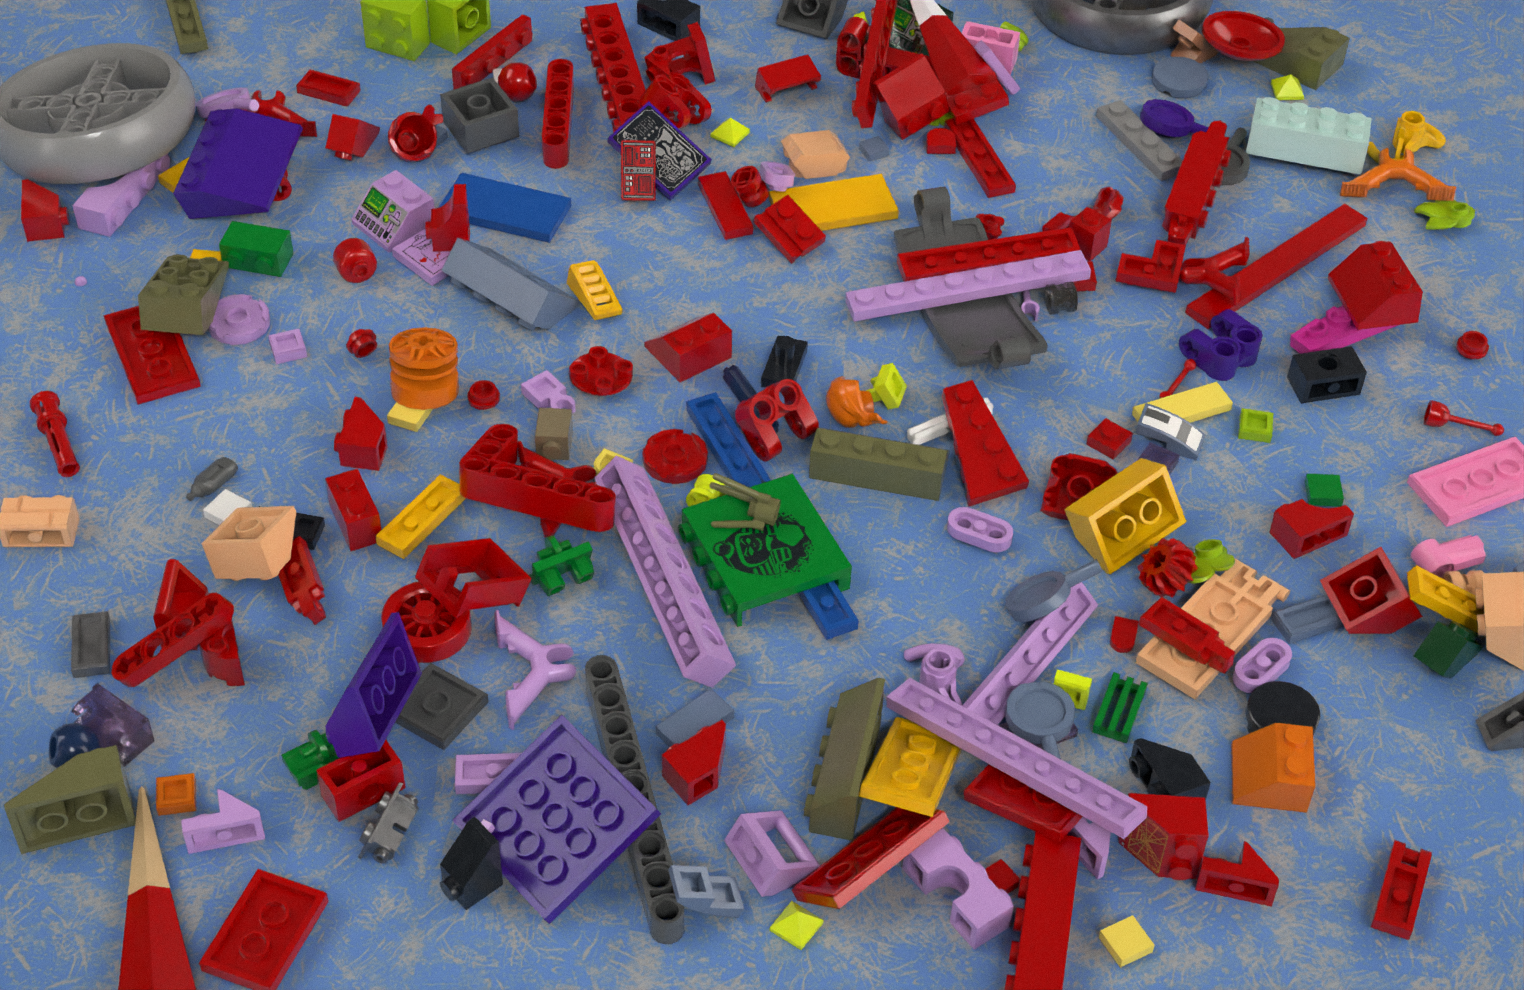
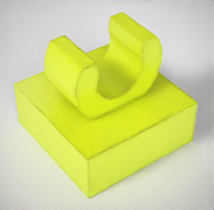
[866,363,907,410]

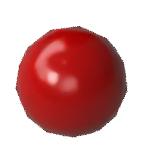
[498,62,537,102]

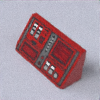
[621,140,656,201]

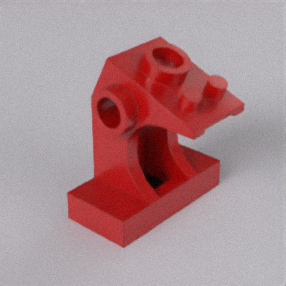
[644,22,716,85]

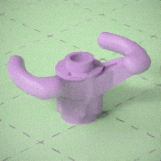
[903,643,965,720]

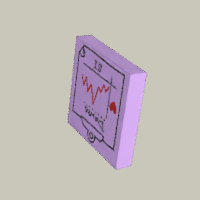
[392,229,451,286]

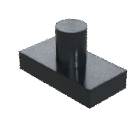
[761,336,808,388]

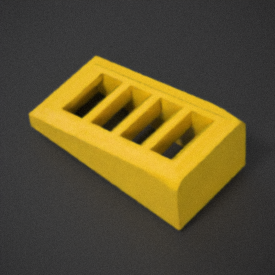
[567,260,623,320]

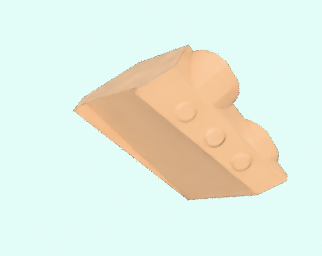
[781,130,850,179]

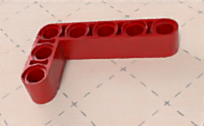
[459,424,616,532]

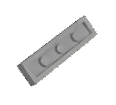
[1096,100,1183,181]

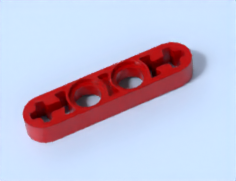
[111,592,234,687]

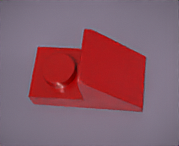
[1195,841,1279,907]

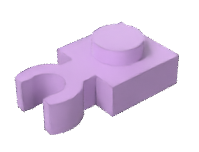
[521,370,576,413]

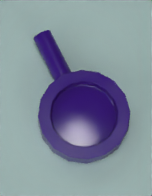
[1140,99,1208,137]

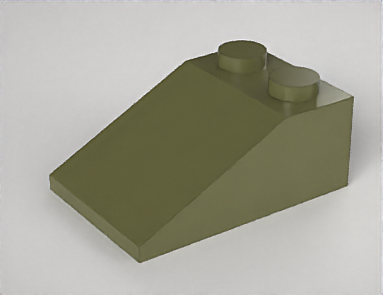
[1253,27,1350,90]
[4,745,136,854]

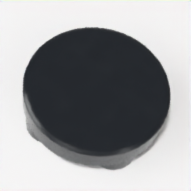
[1246,681,1320,735]

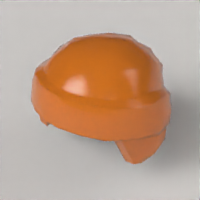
[826,376,888,428]

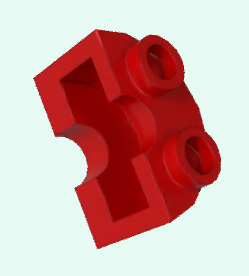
[199,618,245,686]

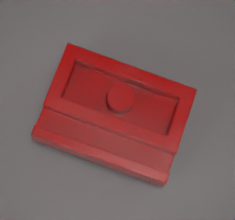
[754,195,826,264]

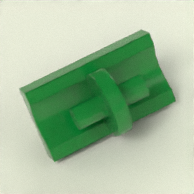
[529,535,594,596]
[281,729,341,790]

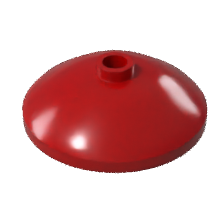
[1202,11,1285,62]

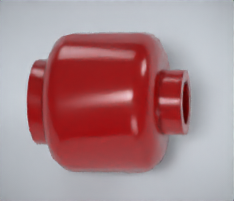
[333,238,377,283]

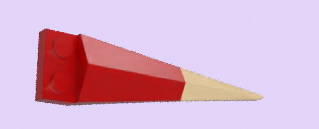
[118,786,196,990]

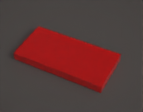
[103,306,201,405]
[792,807,950,909]

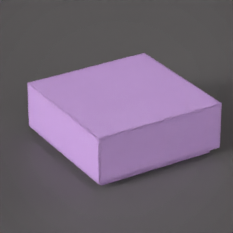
[268,329,307,364]

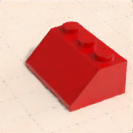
[1328,241,1423,330]

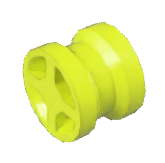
[686,474,726,507]

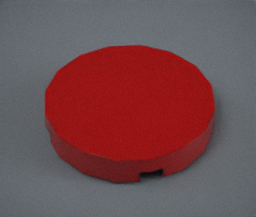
[642,429,708,484]

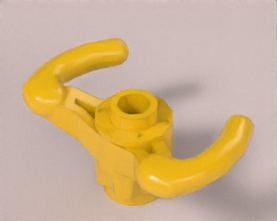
[1367,111,1446,164]

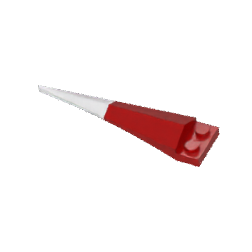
[910,0,1009,125]

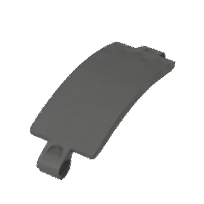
[894,186,1048,369]

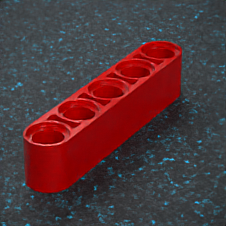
[542,58,574,169]

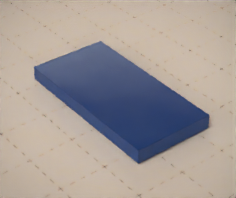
[439,173,572,243]

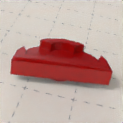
[1093,187,1124,219]

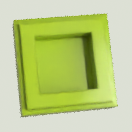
[1238,408,1274,443]

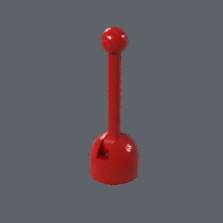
[1424,400,1504,436]

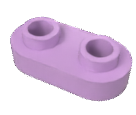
[759,161,795,192]
[947,507,1013,553]
[1233,638,1292,693]

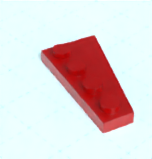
[942,380,1029,507]

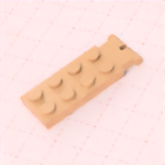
[1135,558,1290,700]

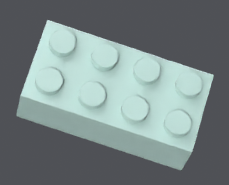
[1246,97,1372,175]

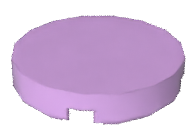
[208,294,270,345]

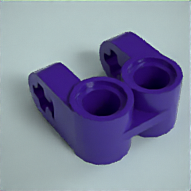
[1179,309,1263,381]

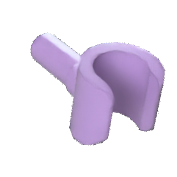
[1021,290,1040,321]

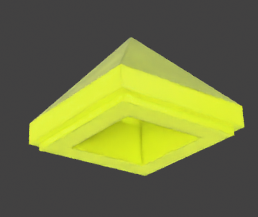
[1271,74,1304,100]
[710,118,750,147]
[769,901,824,950]

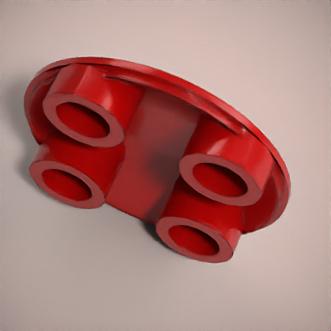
[569,346,633,396]

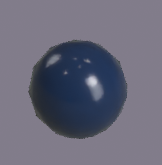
[49,723,101,769]

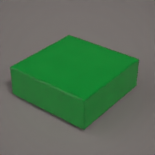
[1304,474,1344,507]

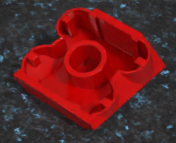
[1040,453,1118,521]

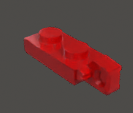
[278,536,326,625]
[1139,597,1235,674]

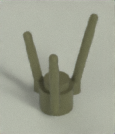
[710,473,781,531]

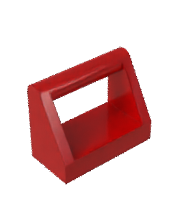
[153,559,209,650]

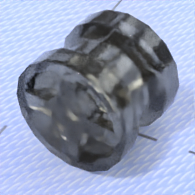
[1045,281,1078,315]

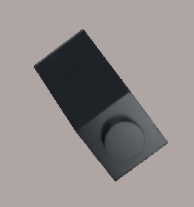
[440,817,503,910]

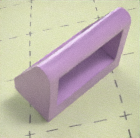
[724,811,820,897]

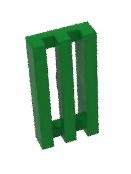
[1092,672,1148,744]

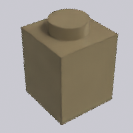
[535,408,573,460]

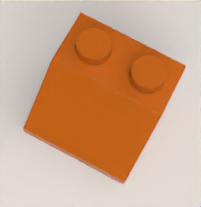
[1231,723,1315,813]

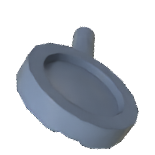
[1005,559,1103,622]
[1005,681,1075,759]

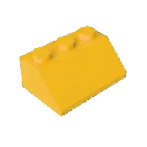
[1064,458,1186,574]

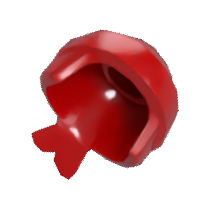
[388,104,444,162]

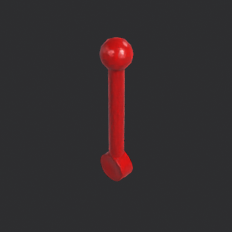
[1159,359,1197,399]

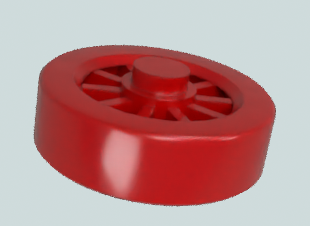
[381,581,472,663]

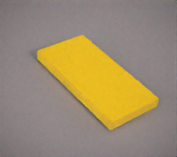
[769,174,899,231]
[859,717,962,817]

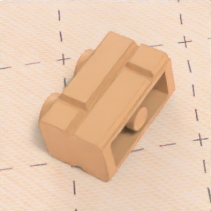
[0,495,79,547]

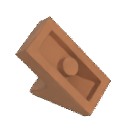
[1170,20,1218,64]

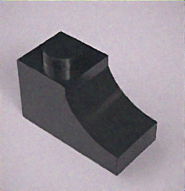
[637,0,700,41]

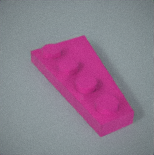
[1290,305,1398,354]

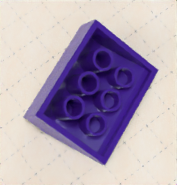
[173,108,303,219]

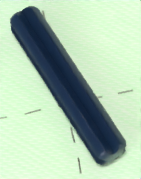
[723,365,779,433]

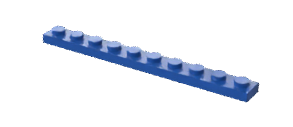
[686,392,859,640]

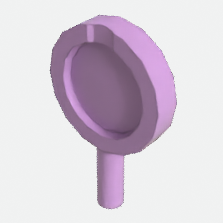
[195,87,259,118]

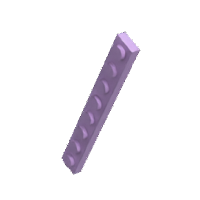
[846,250,1091,322]
[886,678,1147,839]

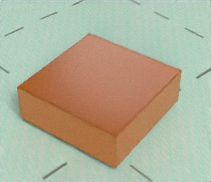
[156,773,197,816]

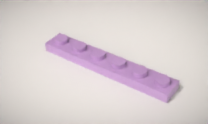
[962,582,1098,725]

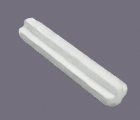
[907,398,994,445]

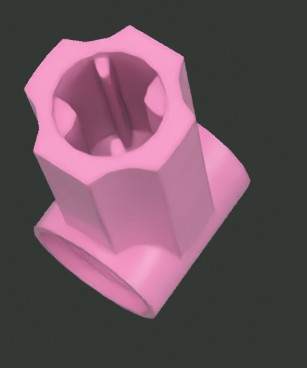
[1411,535,1486,578]

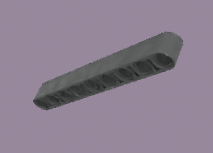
[585,655,685,944]

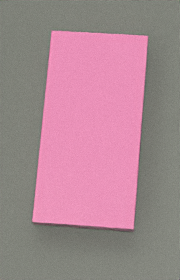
[1407,437,1524,527]

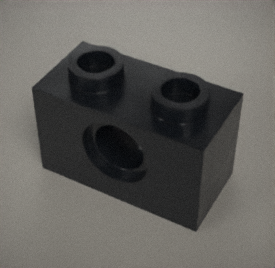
[1287,346,1367,404]

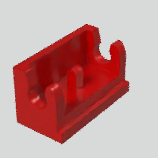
[755,54,821,103]

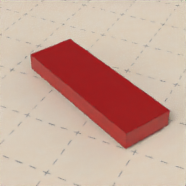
[698,171,753,240]

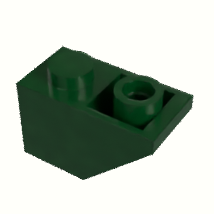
[1413,621,1484,678]

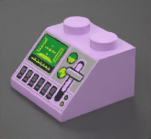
[351,170,435,253]

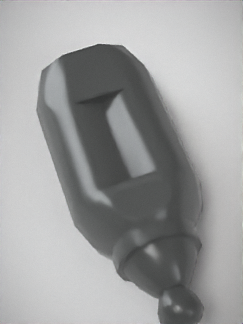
[186,457,238,501]

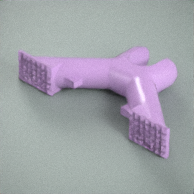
[494,610,576,730]

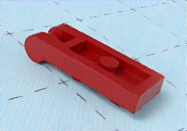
[1371,840,1432,940]

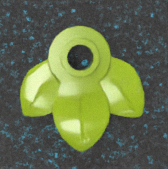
[1414,200,1475,230]
[1188,539,1235,584]

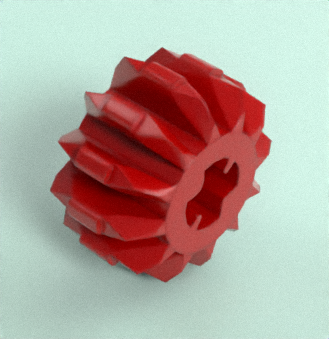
[1137,538,1198,598]

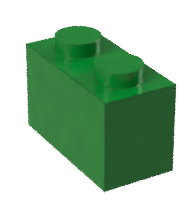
[219,221,294,277]

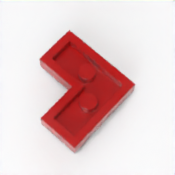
[1116,239,1186,293]

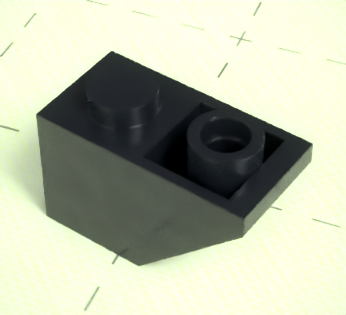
[1129,738,1211,799]

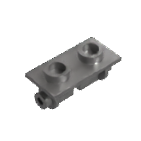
[358,782,419,864]

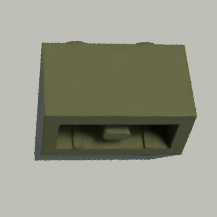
[138,254,229,335]

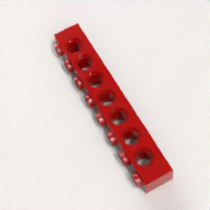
[580,3,646,133]

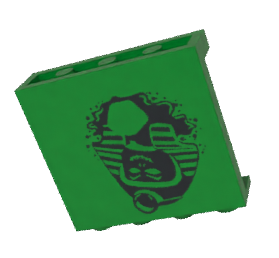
[678,473,852,627]

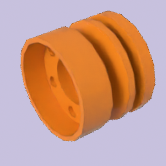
[389,327,459,410]

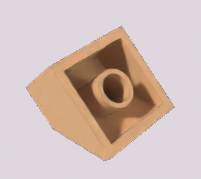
[201,506,296,581]
[1475,572,1524,671]

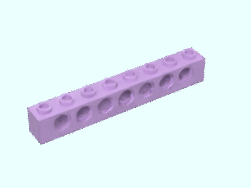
[594,455,736,688]

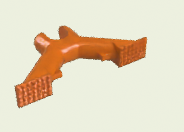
[1340,148,1456,201]

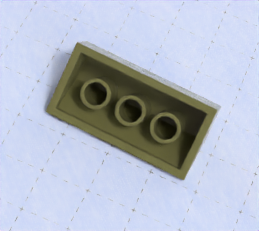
[809,428,950,501]
[804,678,885,841]

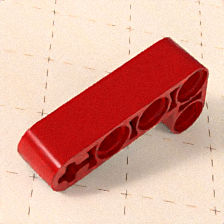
[836,17,935,79]

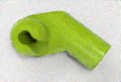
[1000,21,1029,52]

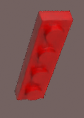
[452,14,533,90]

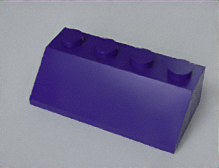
[325,612,422,758]

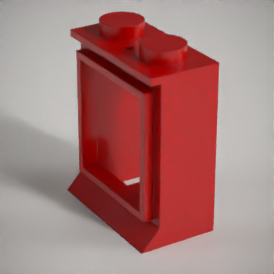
[415,538,532,619]

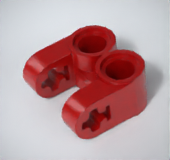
[640,72,712,129]
[735,379,819,462]

